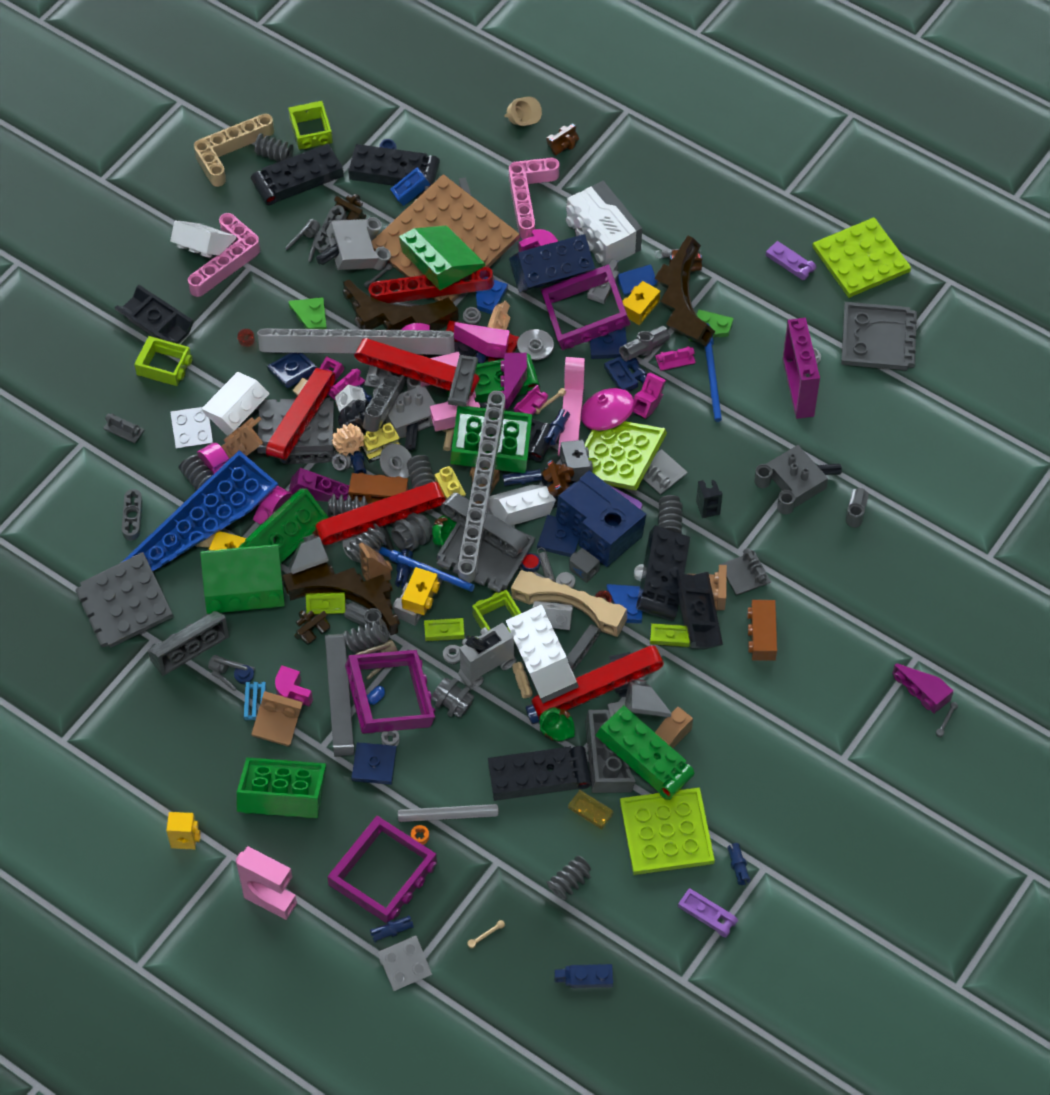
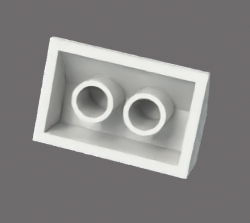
[170,221,236,257]
[201,372,270,436]
[488,485,556,526]

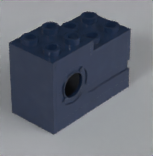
[509,234,595,293]
[556,470,646,567]

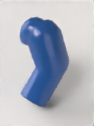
[366,686,385,705]

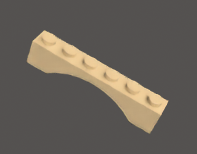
[511,570,627,637]

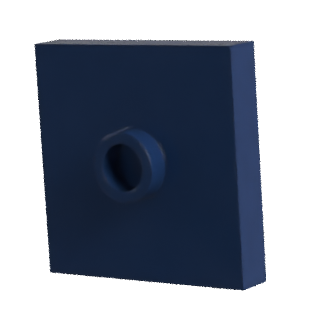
[590,327,627,359]
[267,353,317,388]
[537,515,580,557]
[351,742,397,785]

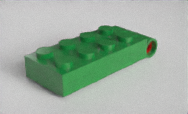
[446,354,540,403]
[239,488,329,563]
[595,705,695,800]

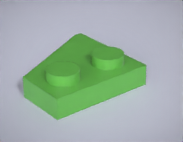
[289,297,327,329]
[689,309,734,341]

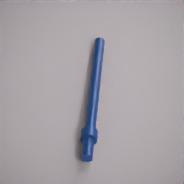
[705,323,722,422]
[379,547,475,592]

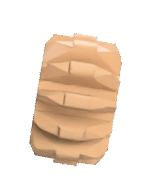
[332,423,365,456]

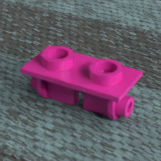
[655,346,696,371]
[328,368,365,401]
[514,385,548,415]

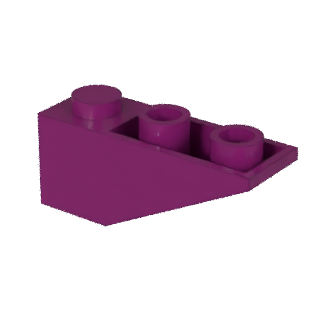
[501,353,527,409]
[289,468,349,502]
[892,663,954,714]

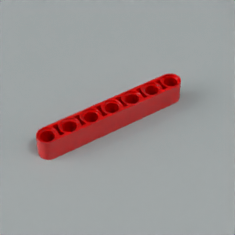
[369,267,494,303]
[354,338,480,396]
[266,368,335,460]
[315,482,446,545]
[531,645,664,719]

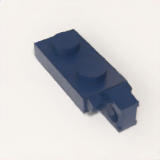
[554,964,613,988]

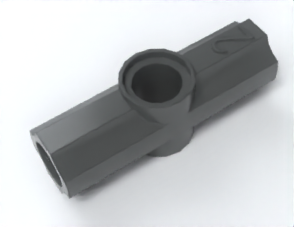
[619,326,670,361]

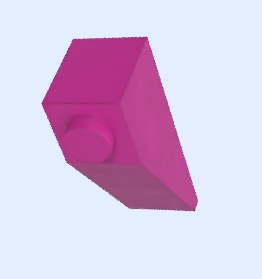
[454,322,509,359]

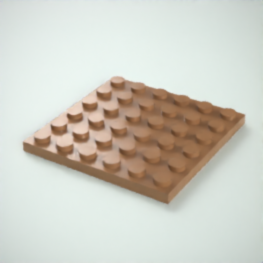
[371,174,520,302]

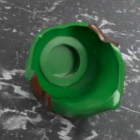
[432,515,457,546]
[539,707,575,742]

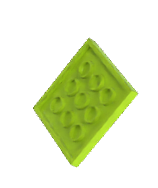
[812,217,911,298]
[584,421,667,491]
[620,787,715,875]

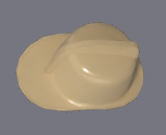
[504,97,542,126]

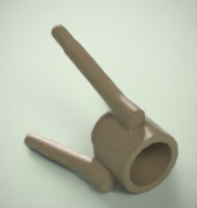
[355,640,397,680]

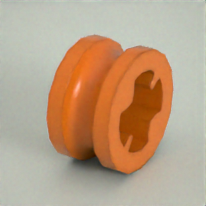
[411,825,429,845]

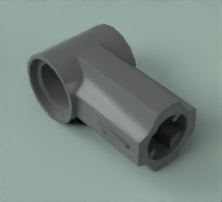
[846,487,869,528]
[344,602,382,627]

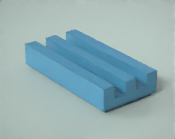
[244,682,266,720]

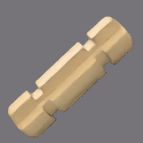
[512,662,532,699]

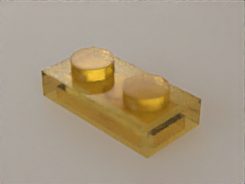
[568,790,613,829]

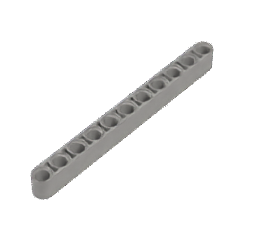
[257,329,455,355]
[458,391,505,583]

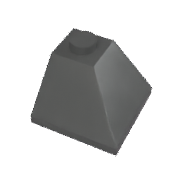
[288,534,329,574]
[625,679,672,717]

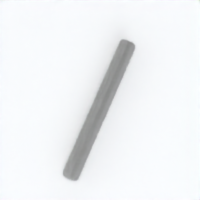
[398,804,499,822]

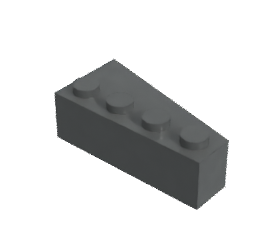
[585,710,636,793]

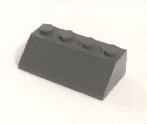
[148,611,229,677]

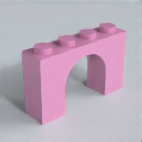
[419,352,480,432]
[236,846,297,920]

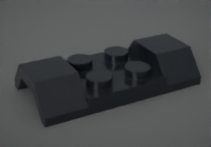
[115,285,194,344]
[676,569,723,649]

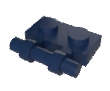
[604,357,647,391]

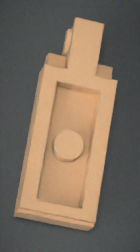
[488,300,510,330]

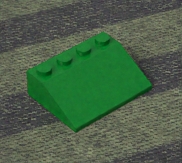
[399,226,486,290]
[450,406,532,473]
[200,544,285,614]
[237,757,326,818]

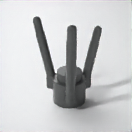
[286,219,321,262]
[208,655,255,691]

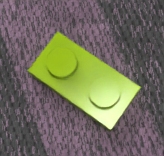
[306,592,346,614]
[424,618,464,641]
[650,623,690,647]

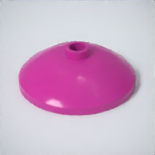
[580,388,634,430]

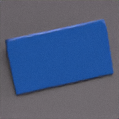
[390,167,430,206]
[618,265,658,296]

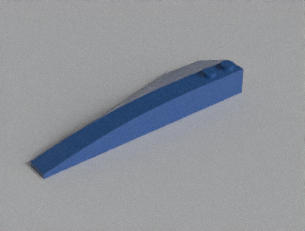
[122,450,278,571]

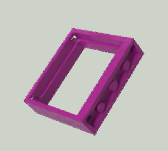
[541,264,631,350]
[782,318,820,419]
[345,650,435,734]
[327,816,437,923]

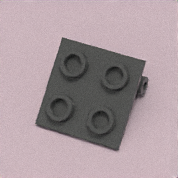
[720,548,771,595]

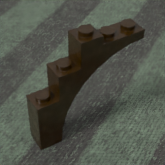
[654,235,715,347]
[342,279,459,331]
[282,562,400,636]

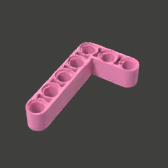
[509,158,559,239]
[188,213,260,297]
[558,357,585,456]

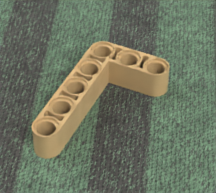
[194,114,274,186]

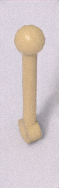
[535,388,566,414]
[468,920,505,949]

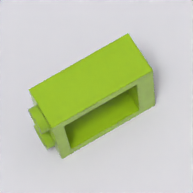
[288,101,333,150]
[134,336,192,386]
[472,589,522,642]

